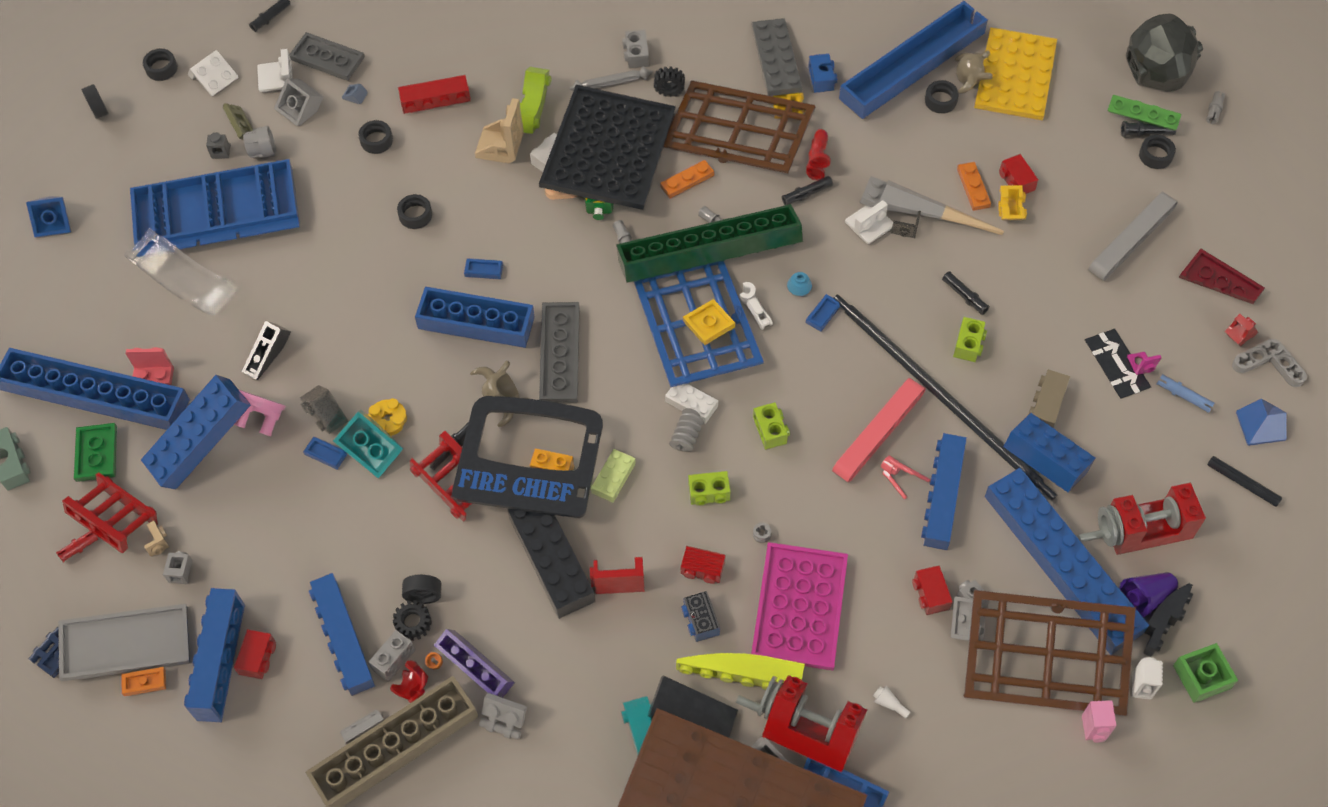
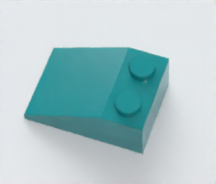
[333,410,404,478]

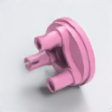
[234,390,286,436]

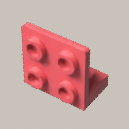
[125,347,174,385]

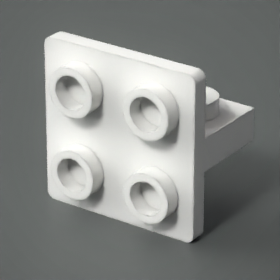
[845,200,895,244]

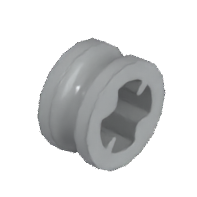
[753,523,771,543]

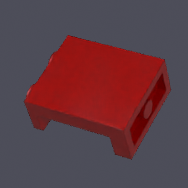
[590,557,645,594]

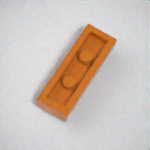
[660,160,714,199]
[957,162,991,211]

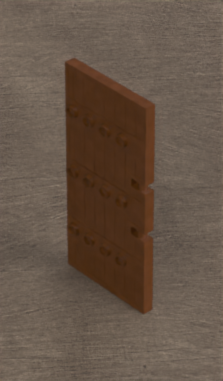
[618,708,867,807]

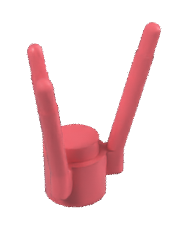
[881,455,930,499]

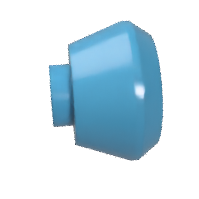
[787,272,812,296]

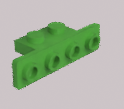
[1108,95,1181,131]

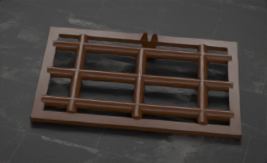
[664,80,816,174]
[963,590,1136,716]

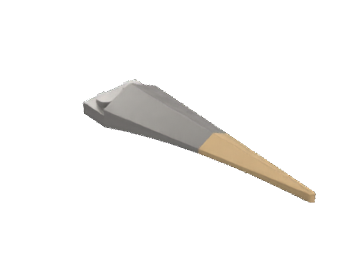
[860,176,1004,235]

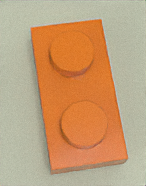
[121,667,166,697]

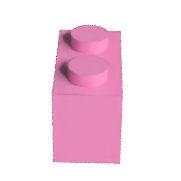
[1082,701,1117,742]

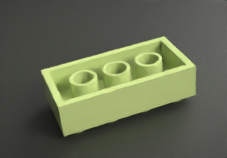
[591,449,636,503]

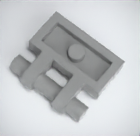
[479,693,527,740]

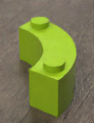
[520,67,551,134]

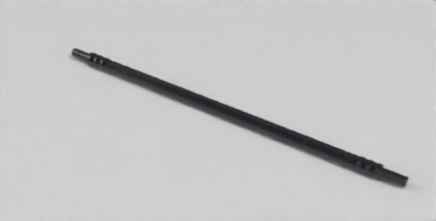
[833,294,1057,501]

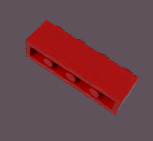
[398,75,471,114]

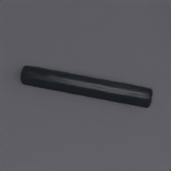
[1207,456,1282,506]

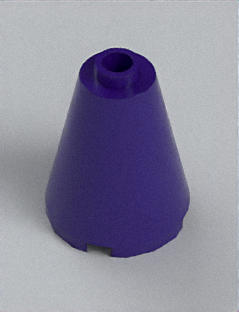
[1119,572,1178,617]

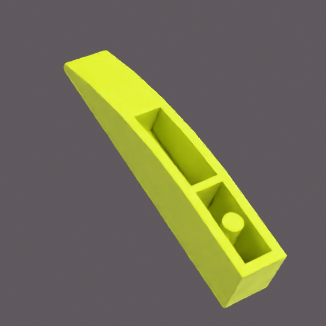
[676,653,805,690]

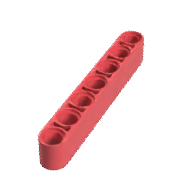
[832,378,926,483]

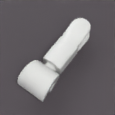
[739,282,773,330]

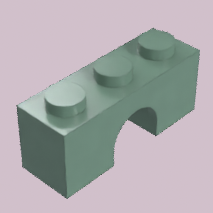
[0,427,31,491]

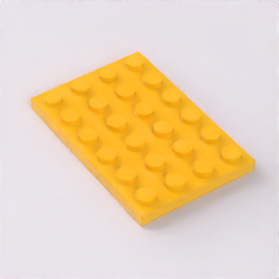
[974,27,1057,121]

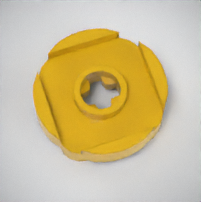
[368,398,407,436]

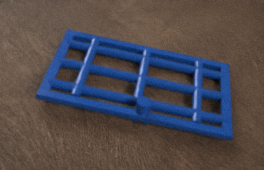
[634,261,764,387]

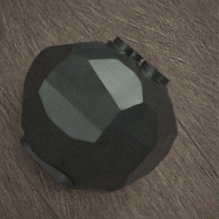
[1126,13,1203,91]

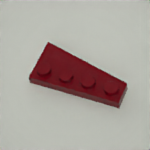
[1179,249,1265,304]

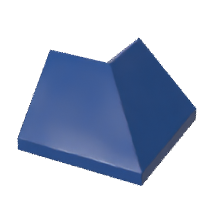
[26,196,71,237]
[1236,399,1287,446]

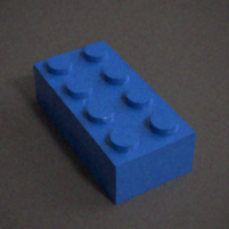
[1003,413,1096,493]

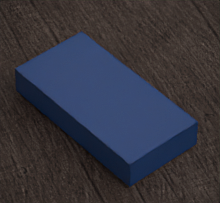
[464,258,503,279]
[805,294,840,332]
[303,436,347,470]

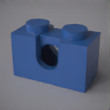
[808,53,838,93]

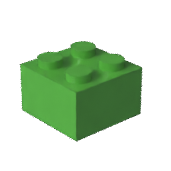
[1173,643,1238,703]

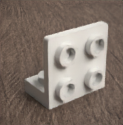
[257,49,293,92]
[188,50,238,96]

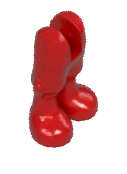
[806,129,831,181]

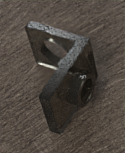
[891,211,921,238]

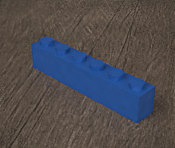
[921,433,967,550]
[309,573,375,696]

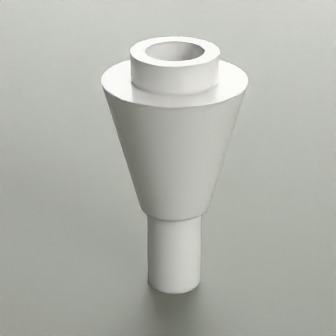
[873,685,910,719]

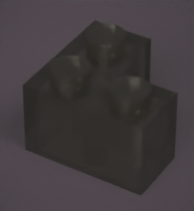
[300,385,348,434]

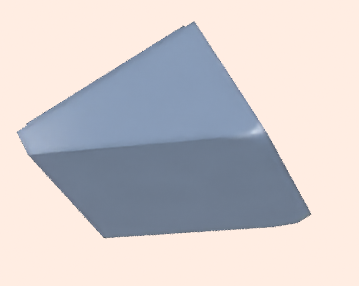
[342,83,368,104]

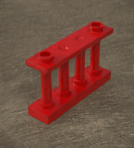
[410,431,472,522]
[62,472,158,554]

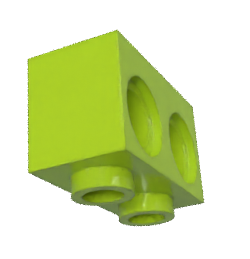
[953,316,987,362]
[753,402,790,450]
[688,471,730,506]

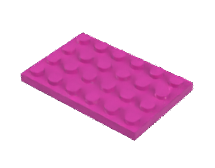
[751,542,848,671]

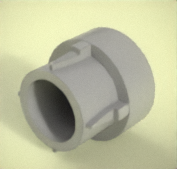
[243,126,276,158]

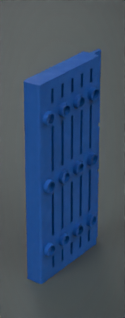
[130,159,300,257]

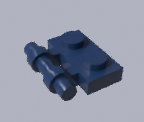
[28,627,59,678]

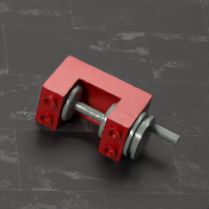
[1078,482,1206,555]
[736,675,868,772]

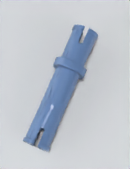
[1156,374,1215,413]

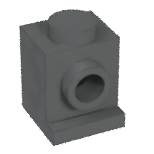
[206,132,231,159]

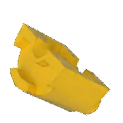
[998,185,1027,220]

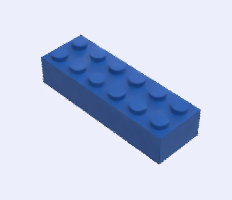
[415,286,535,348]
[141,375,251,490]
[184,588,245,723]

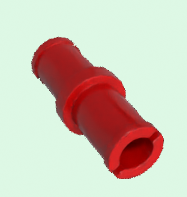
[56,530,98,563]

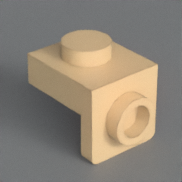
[144,521,169,557]

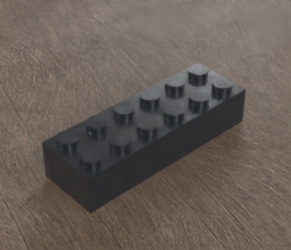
[507,509,595,619]

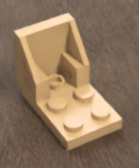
[475,98,524,163]

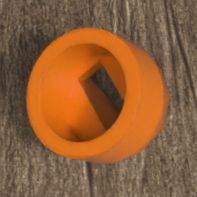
[425,652,443,670]

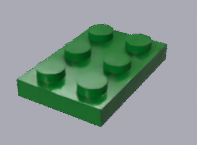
[74,423,117,482]

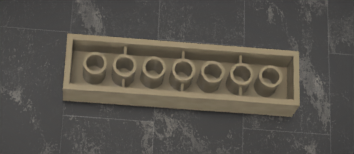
[305,676,479,807]

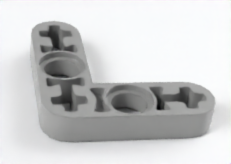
[1232,339,1307,387]

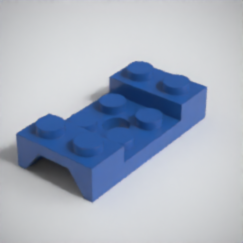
[804,757,889,807]

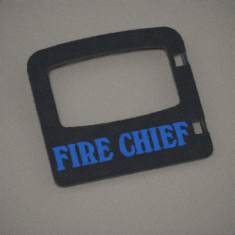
[452,396,603,518]

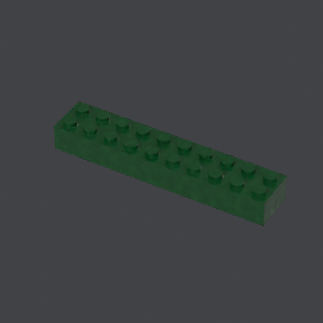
[616,204,803,283]

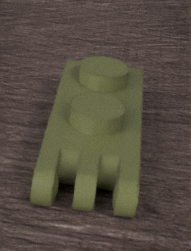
[223,103,253,140]

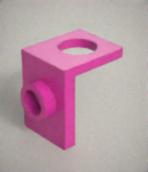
[1127,352,1162,375]

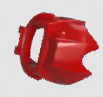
[390,660,429,703]

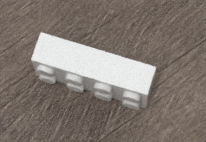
[665,383,718,424]

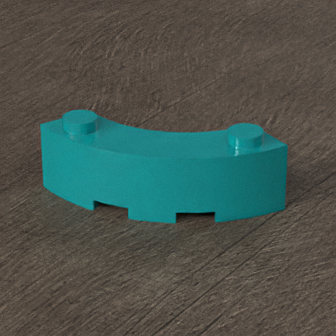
[621,696,653,756]

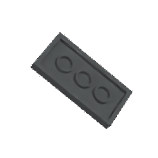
[289,32,365,81]

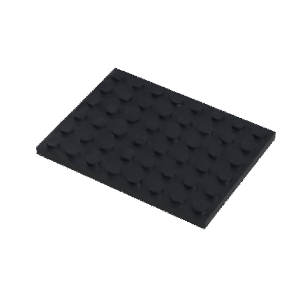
[539,85,676,210]

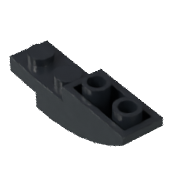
[1143,583,1193,657]

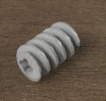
[669,408,704,451]

